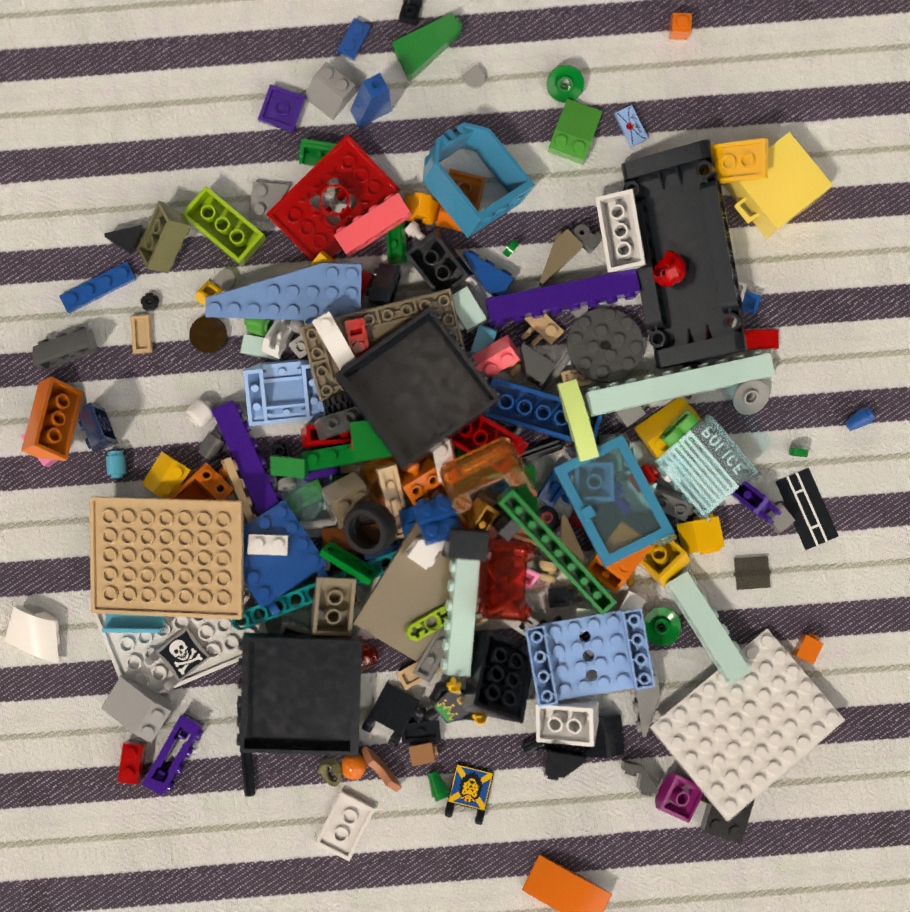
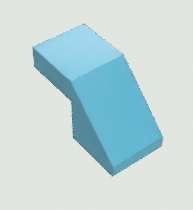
[469,324,497,357]

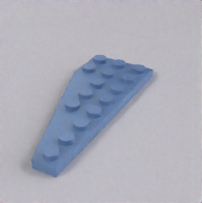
[205,262,362,321]

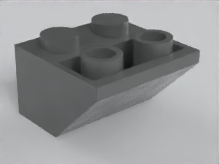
[520,343,556,388]

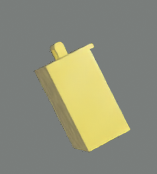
[724,132,833,239]

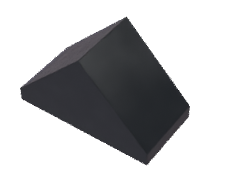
[104,225,145,255]

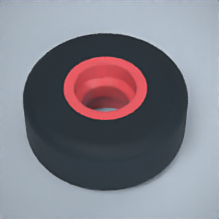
[537,506,559,528]

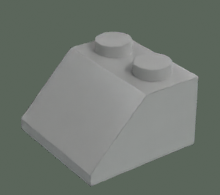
[304,62,357,120]

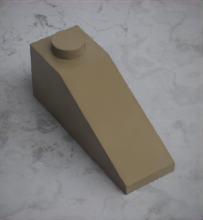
[539,229,583,287]

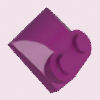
[655,772,704,823]

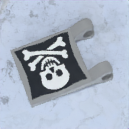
[145,627,210,690]

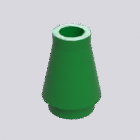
[427,771,450,802]

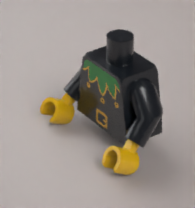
[425,675,487,725]

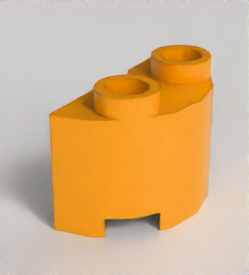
[404,192,441,225]

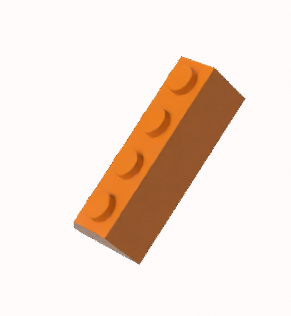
[21,376,84,461]

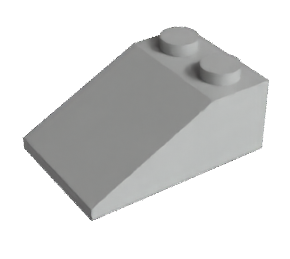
[101,675,173,743]

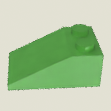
[548,99,603,165]

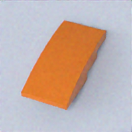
[522,855,612,912]

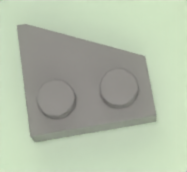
[249,182,290,222]

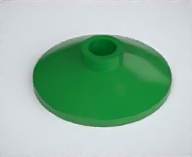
[546,65,584,103]
[644,607,681,646]

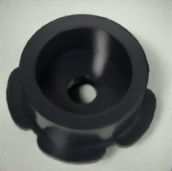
[140,292,159,311]

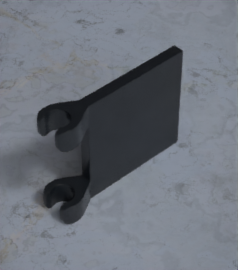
[362,682,420,747]

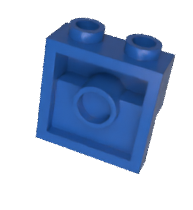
[413,494,462,546]

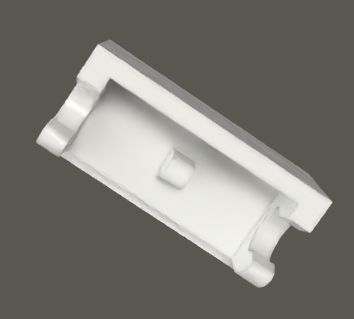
[262,320,295,359]

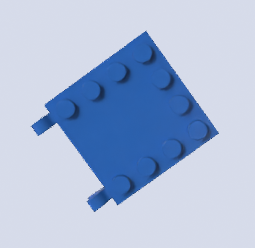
[244,500,329,616]

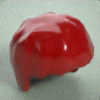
[652,250,687,287]

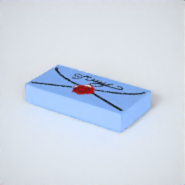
[614,105,648,148]

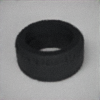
[343,501,397,555]

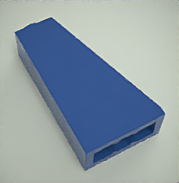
[350,73,392,128]

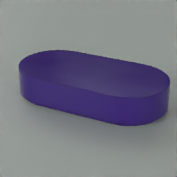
[303,467,341,482]

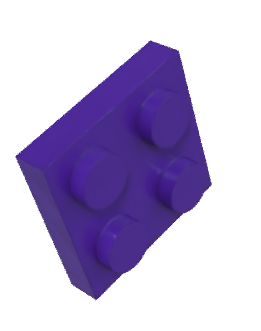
[258,84,306,133]

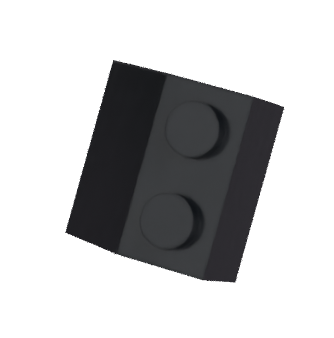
[366,263,402,306]
[542,746,587,780]

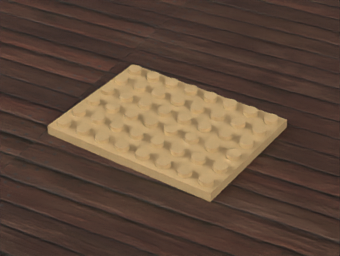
[89,496,244,620]

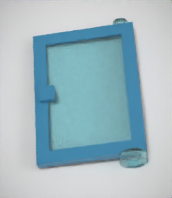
[553,434,677,568]

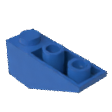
[463,250,514,297]

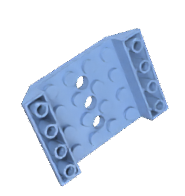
[525,608,655,707]

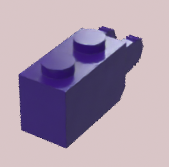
[727,480,782,525]

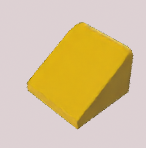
[195,280,223,306]

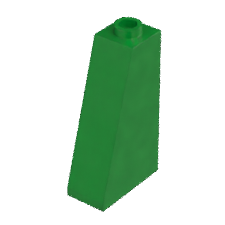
[392,13,463,82]

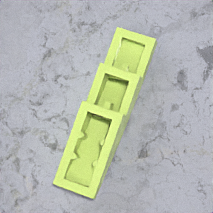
[557,379,599,462]

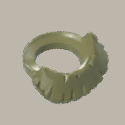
[317,758,342,787]

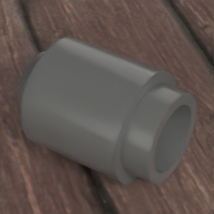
[198,430,225,460]

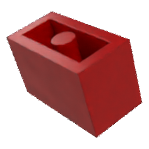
[117,740,147,785]

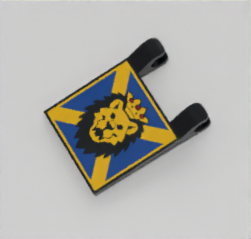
[444,763,494,825]

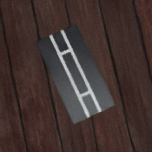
[776,468,838,550]

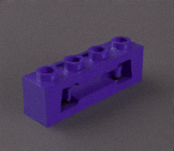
[142,713,204,796]

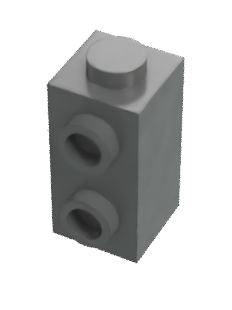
[653,484,695,521]

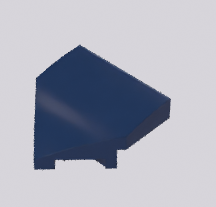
[365,541,402,561]

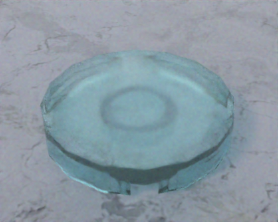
[286,482,324,521]

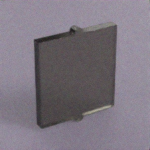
[733,556,771,590]

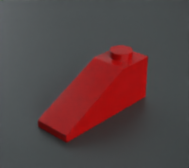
[301,425,351,449]

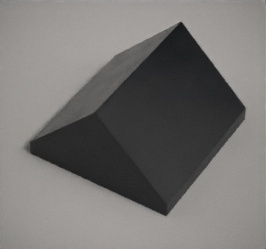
[441,527,489,561]
[584,715,624,758]

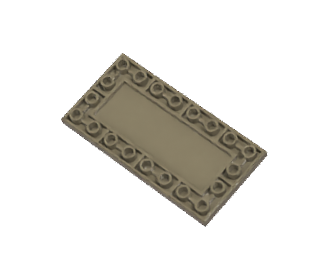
[300,288,466,401]
[353,490,498,662]

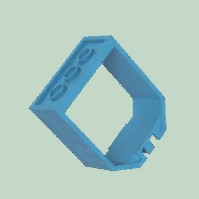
[422,122,535,238]

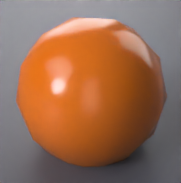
[340,753,367,780]

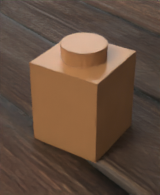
[409,741,438,766]

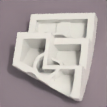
[4,605,62,663]

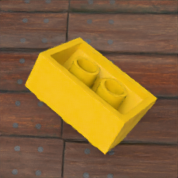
[633,397,701,460]

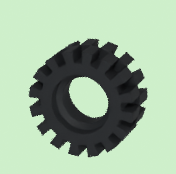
[322,393,355,416]

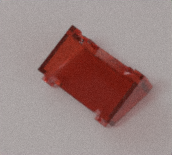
[475,539,535,622]

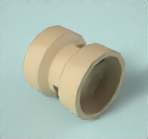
[537,561,558,583]

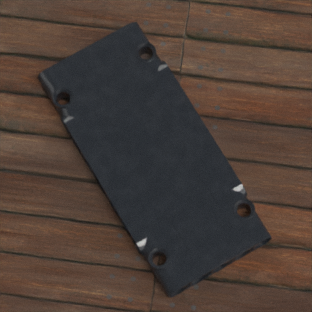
[621,140,747,369]

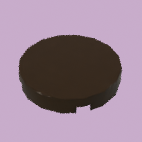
[189,316,228,354]

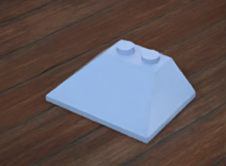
[243,359,325,426]

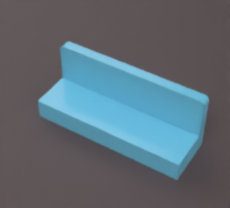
[102,614,165,633]

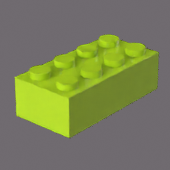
[181,186,267,267]

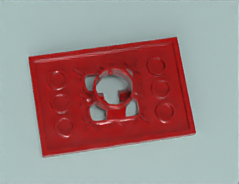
[266,134,401,262]

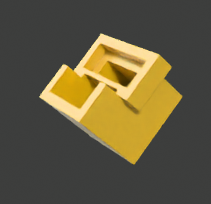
[677,513,725,555]

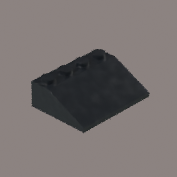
[462,630,532,723]

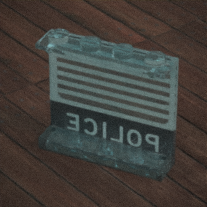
[655,414,762,522]

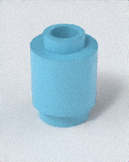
[106,451,127,479]

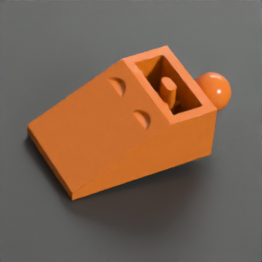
[399,458,458,506]
[168,463,234,500]
[587,520,654,593]

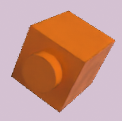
[669,13,692,40]
[792,633,824,665]

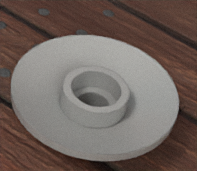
[732,379,769,415]

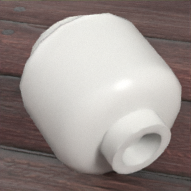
[185,399,214,428]

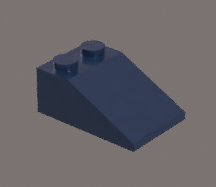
[78,402,118,452]

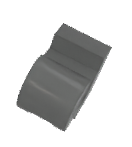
[573,224,602,254]

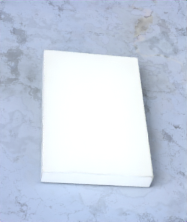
[315,790,376,861]

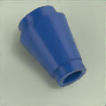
[844,406,875,432]

